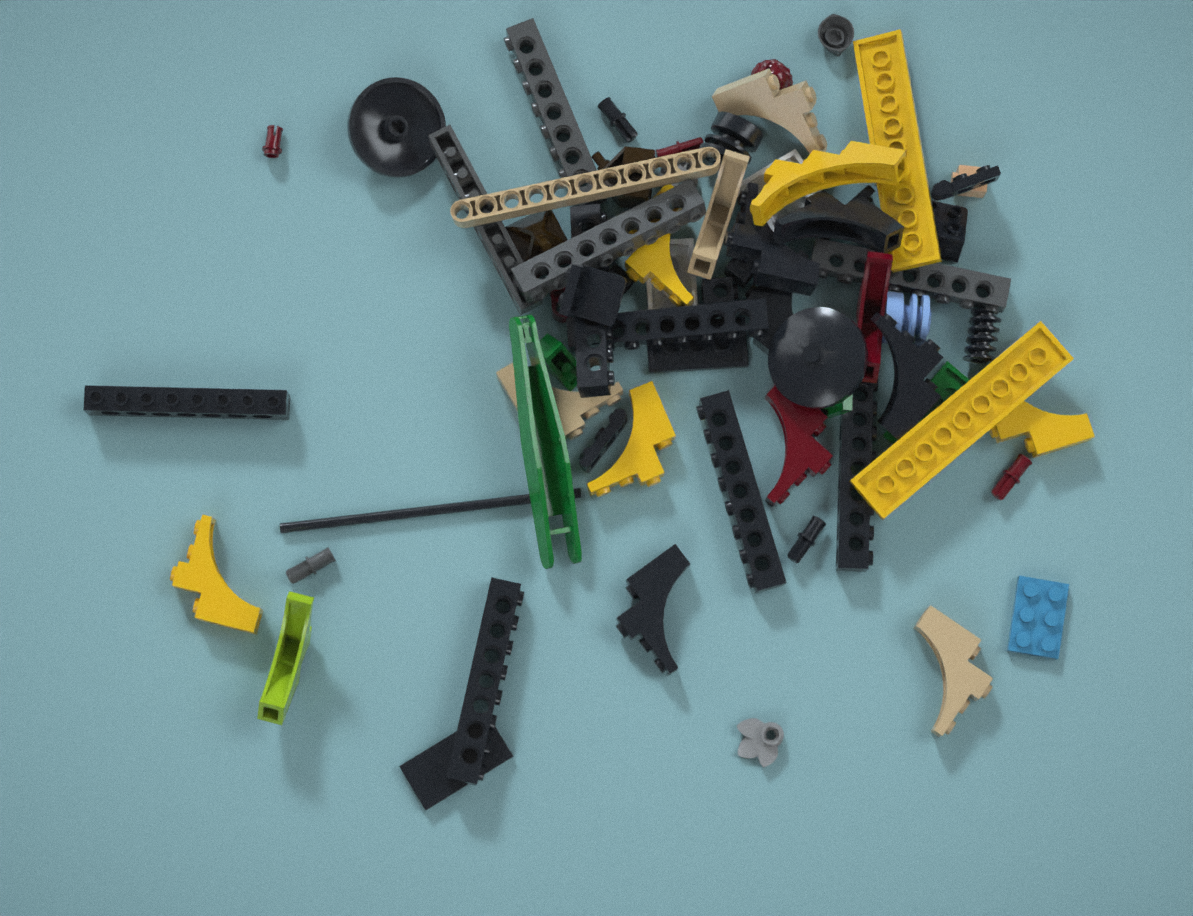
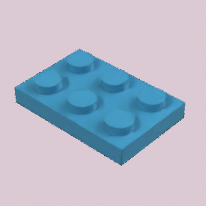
[1007,576,1069,660]

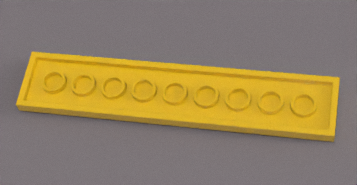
[853,29,942,273]
[850,321,1074,520]

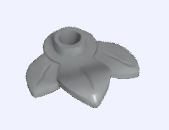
[737,718,784,767]

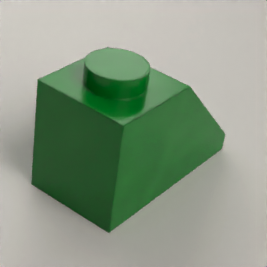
[540,333,577,391]

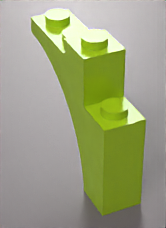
[257,591,314,725]

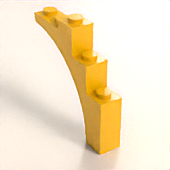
[750,141,908,226]

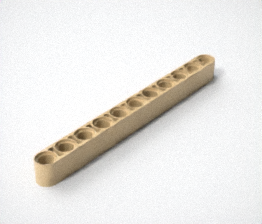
[450,147,720,228]

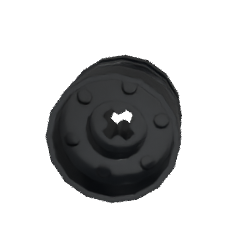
[700,111,764,169]

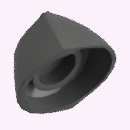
[818,14,854,57]

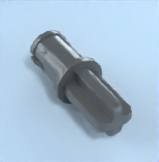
[286,547,336,584]

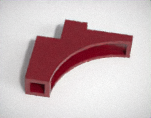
[856,251,893,383]
[765,386,833,507]

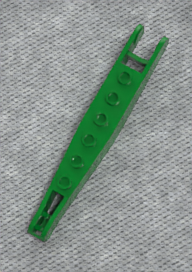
[509,315,582,569]

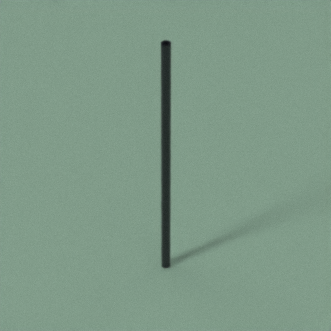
[280,488,581,533]

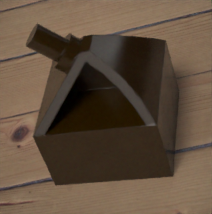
[592,146,655,209]
[505,210,568,262]

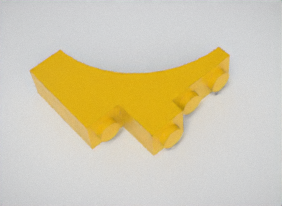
[625,184,694,307]
[587,381,676,497]
[989,401,1095,458]
[170,514,263,635]

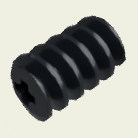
[963,309,1002,364]

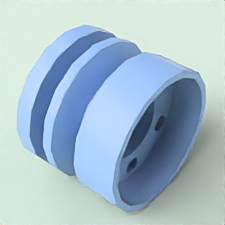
[882,291,931,344]

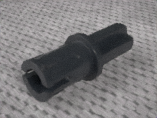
[597,97,638,142]
[787,515,826,563]

